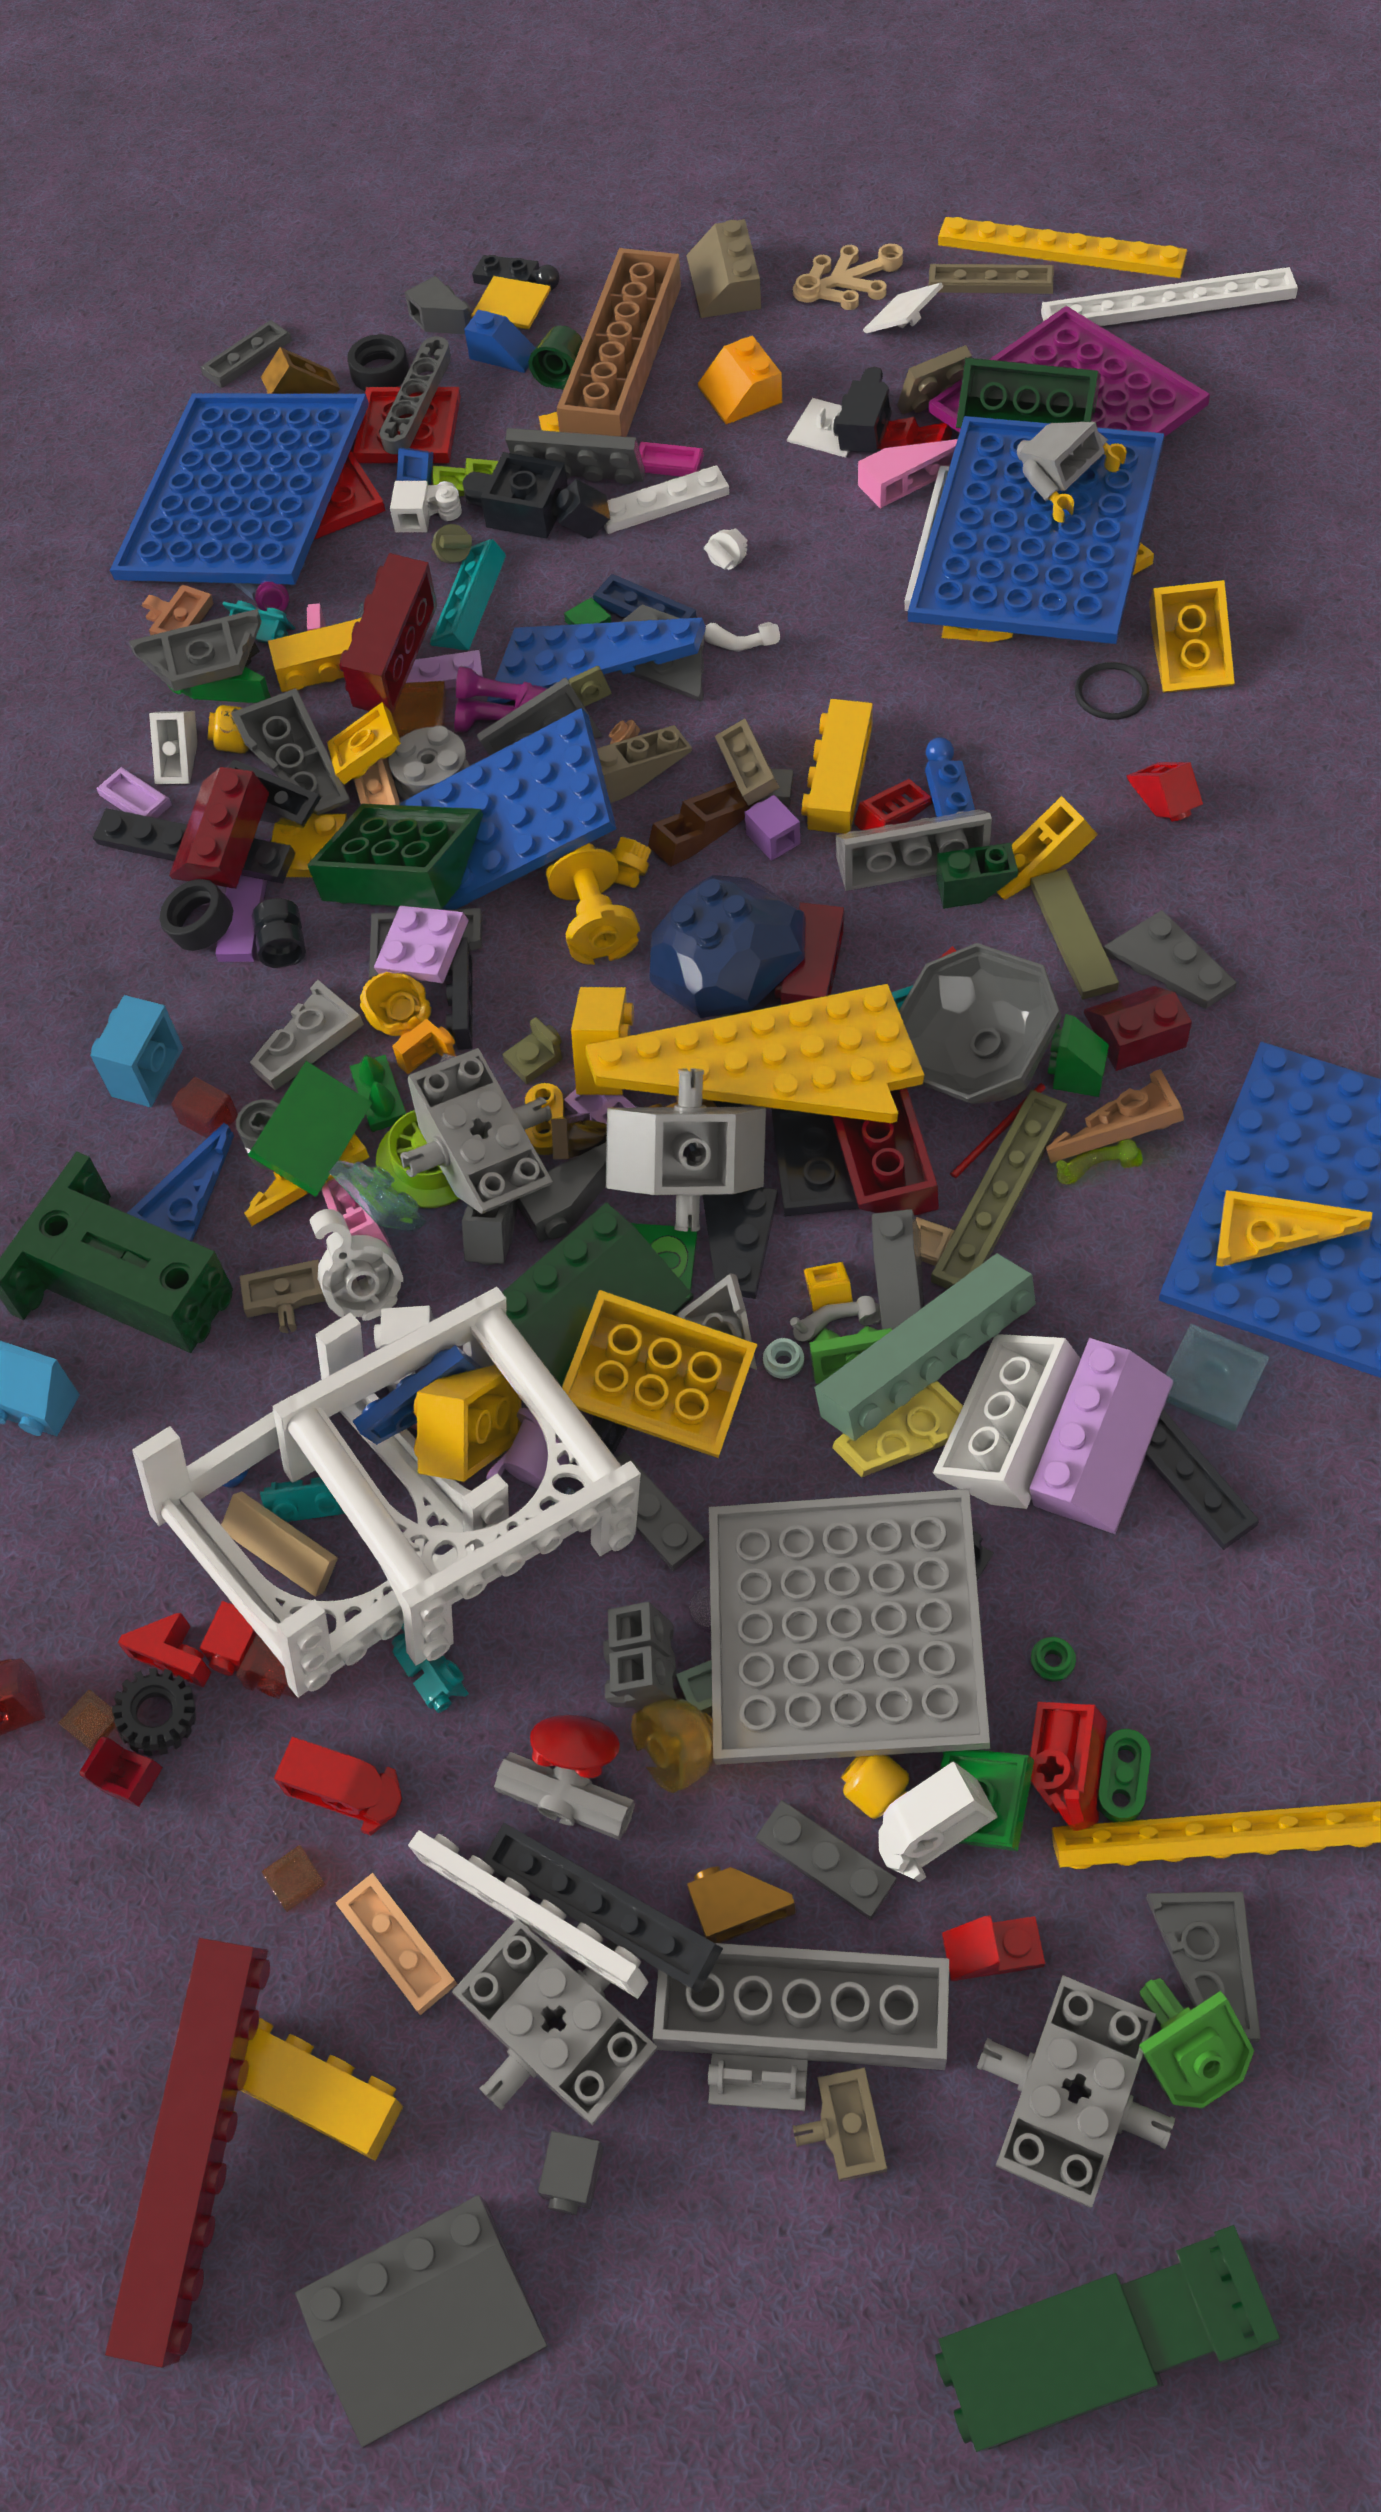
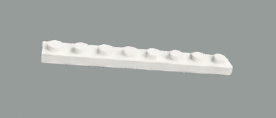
[1041,267,1298,326]

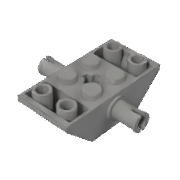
[401,1048,553,1214]
[606,1068,766,1231]
[452,1918,658,2126]
[977,1975,1175,2208]

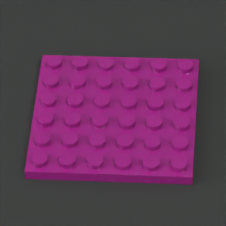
[929,306,1210,437]

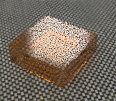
[58,1689,116,1752]
[261,1845,326,1912]

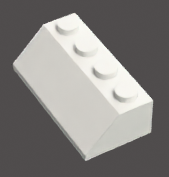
[933,1334,1081,1509]

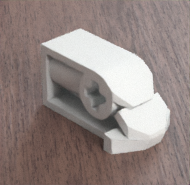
[879,1761,998,1882]

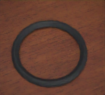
[1075,662,1150,720]

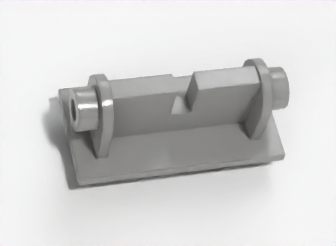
[708,2053,808,2111]

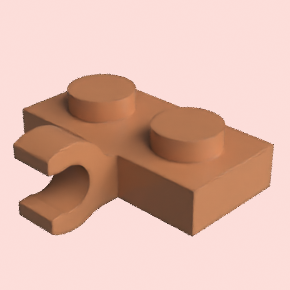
[142,584,214,635]

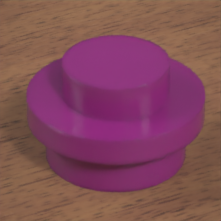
[255,581,289,612]

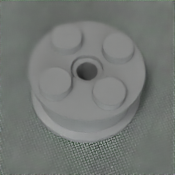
[389,726,470,800]

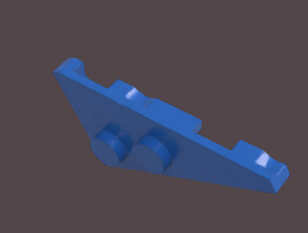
[127,1123,234,1241]

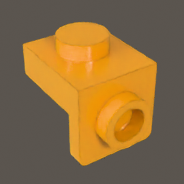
[392,1019,456,1074]

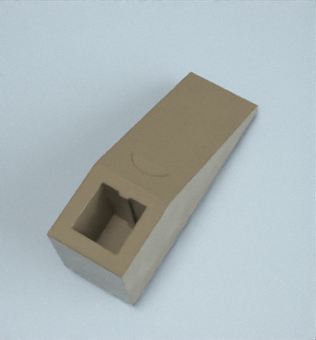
[597,725,692,803]

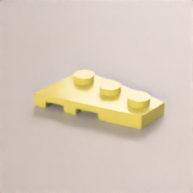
[832,1381,963,1478]

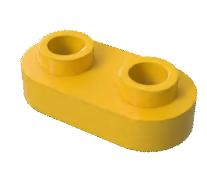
[525,1083,565,1155]

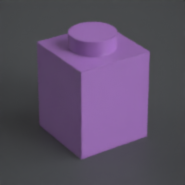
[745,795,801,861]

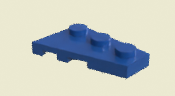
[353,1345,483,1445]

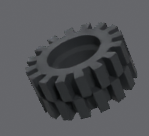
[112,1668,196,1756]

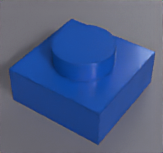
[396,447,433,485]

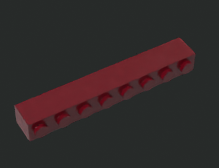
[105,1938,270,2368]

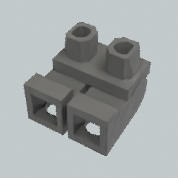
[603,1602,678,1714]

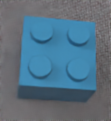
[90,995,184,1107]

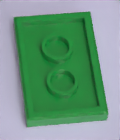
[248,1061,372,1197]

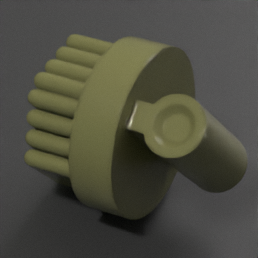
[431,524,472,564]

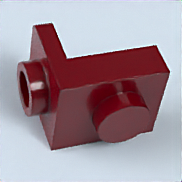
[79,1736,163,1807]

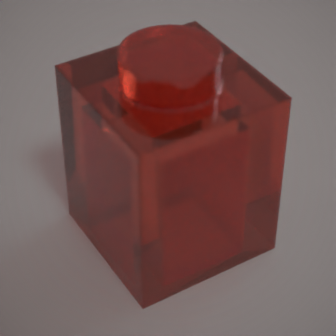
[171,1076,238,1138]

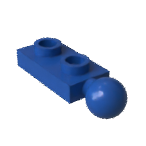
[925,737,975,817]

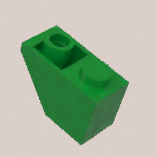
[1048,1014,1109,1097]

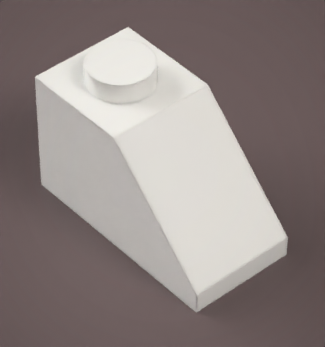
[149,711,197,784]

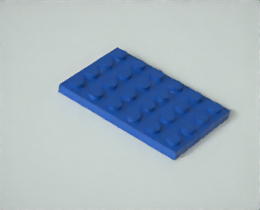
[399,708,617,910]

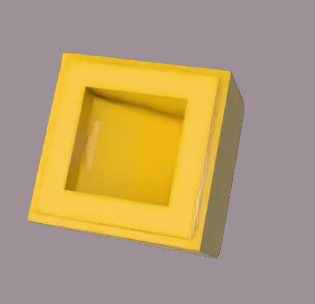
[804,1262,853,1312]

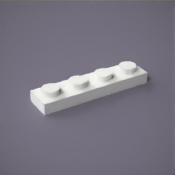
[604,465,729,534]

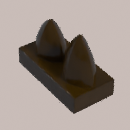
[551,1113,607,1159]

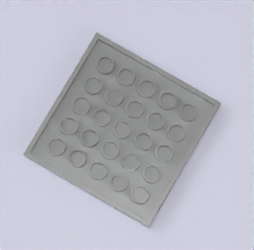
[709,1489,990,1765]

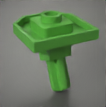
[1139,1978,1254,2108]

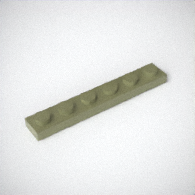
[931,1090,1067,1289]

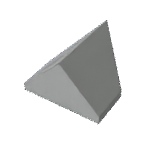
[677,1273,757,1370]

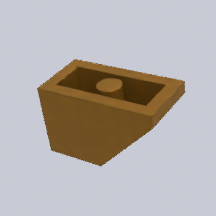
[261,347,340,394]
[687,1866,796,1943]

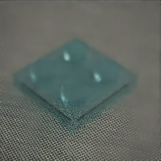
[329,1160,427,1232]
[1166,1324,1269,1432]

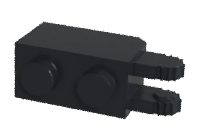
[833,366,892,453]

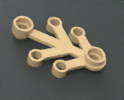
[793,244,903,310]

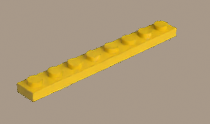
[938,217,1187,278]
[1052,1801,1381,1869]

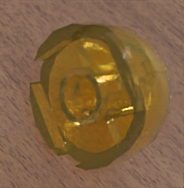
[631,1698,714,1793]

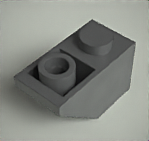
[405,276,472,334]

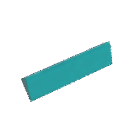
[430,539,506,650]

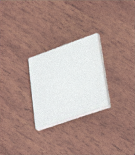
[863,283,943,333]
[787,398,850,457]

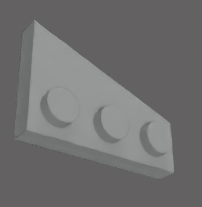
[250,979,364,1091]

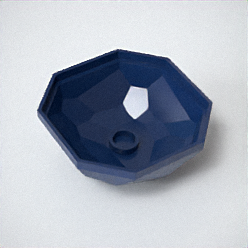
[650,875,806,1018]

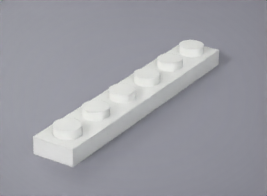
[408,1830,649,1999]

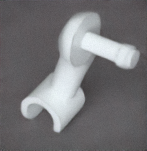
[704,622,780,652]

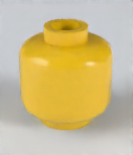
[841,1755,909,1819]

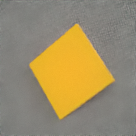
[471,276,551,329]

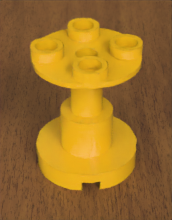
[546,843,640,965]

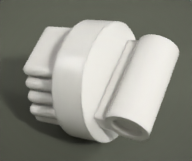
[704,528,748,570]

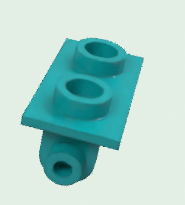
[223,601,295,644]
[260,1477,345,1522]
[392,1623,469,1713]

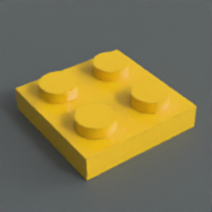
[327,702,401,784]
[271,814,348,877]

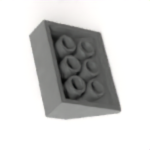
[295,2194,548,2448]

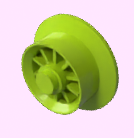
[376,1110,460,1208]

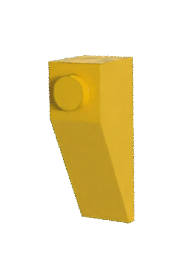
[997,796,1098,900]

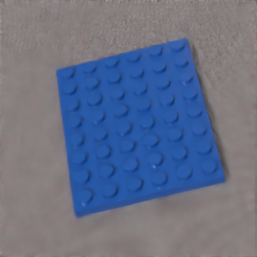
[110,393,369,585]
[908,416,1164,644]
[1158,1042,1381,1378]

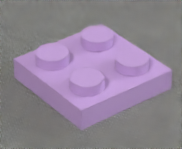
[374,906,469,983]

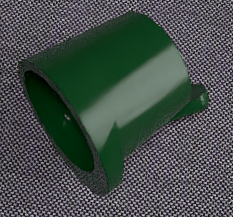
[528,325,583,390]

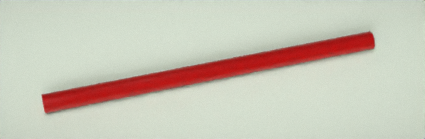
[950,1083,1046,1179]

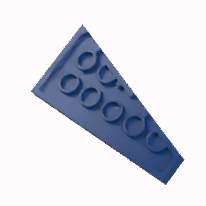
[487,618,706,704]

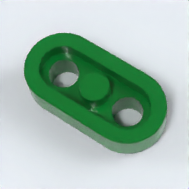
[1097,1729,1151,1822]

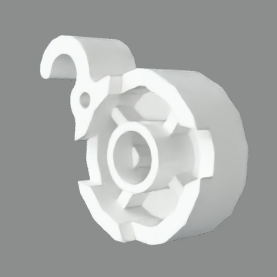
[310,1209,403,1321]

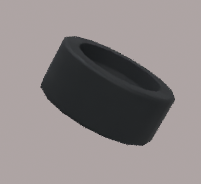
[348,334,409,391]
[159,879,234,951]

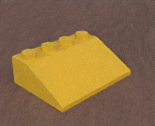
[562,1290,757,1458]

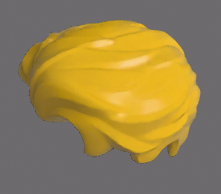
[360,972,431,1036]

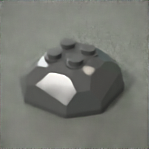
[899,943,1061,1104]

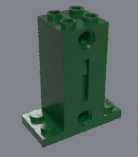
[0,1151,233,1353]

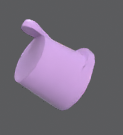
[486,1408,569,1489]

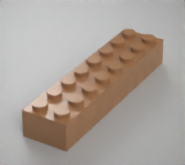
[557,248,681,437]

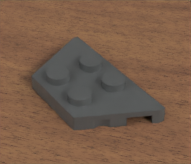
[619,604,704,702]
[129,609,261,691]

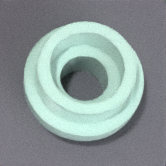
[763,1338,804,1379]

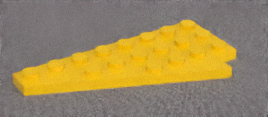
[586,984,924,1123]

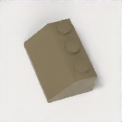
[687,219,761,318]

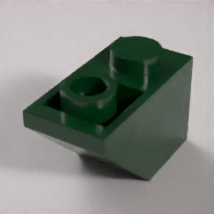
[936,842,1018,909]

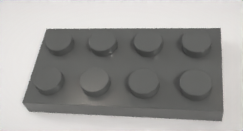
[505,428,645,484]

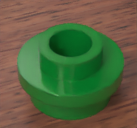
[1030,1637,1076,1682]

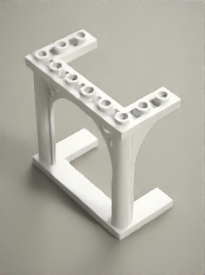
[272,1287,641,1666]
[132,1312,509,1698]

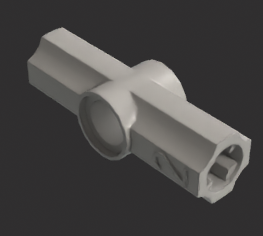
[494,1752,635,1840]

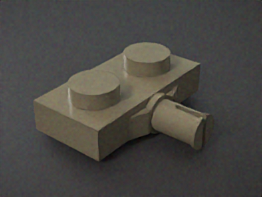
[240,1259,326,1333]
[792,2067,887,2182]

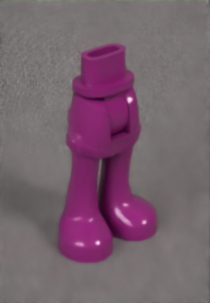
[454,666,547,733]

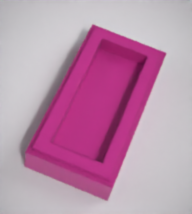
[639,442,704,477]

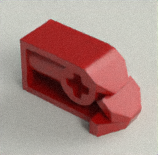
[1030,1702,1107,1831]
[274,1737,403,1836]

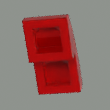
[879,417,953,450]

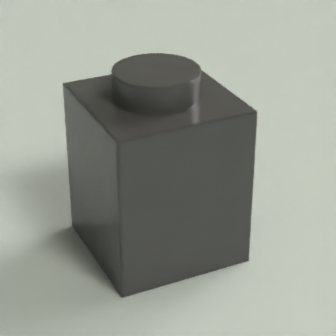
[538,2131,604,2215]

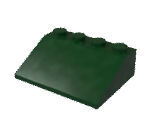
[307,804,483,909]
[502,1202,694,1387]

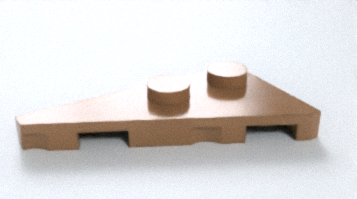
[1046,1069,1184,1163]

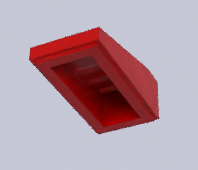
[854,779,933,830]

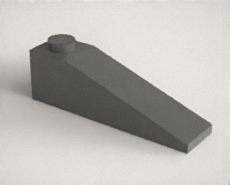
[231,688,350,815]

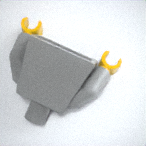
[1017,422,1127,522]

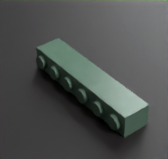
[814,1253,1036,1441]

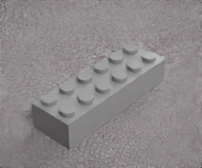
[653,1943,949,2070]

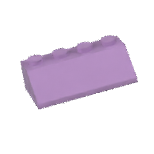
[1029,1338,1173,1534]

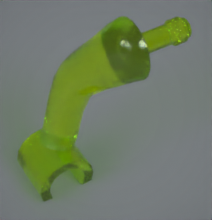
[1056,1139,1143,1185]

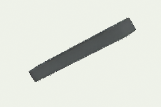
[380,336,451,454]

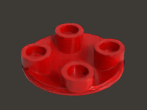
[530,1715,620,1778]

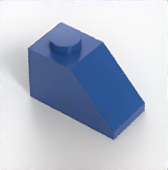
[464,310,536,373]

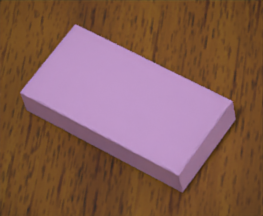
[96,767,172,818]

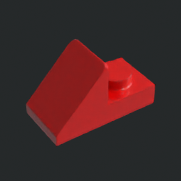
[117,1613,212,1688]
[942,1915,1045,1981]

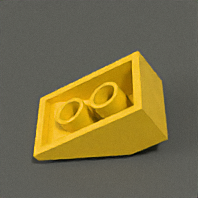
[1149,580,1235,693]
[414,1365,522,1482]

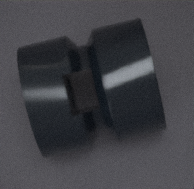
[252,898,306,968]

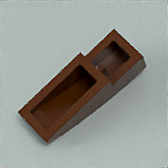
[648,781,759,867]

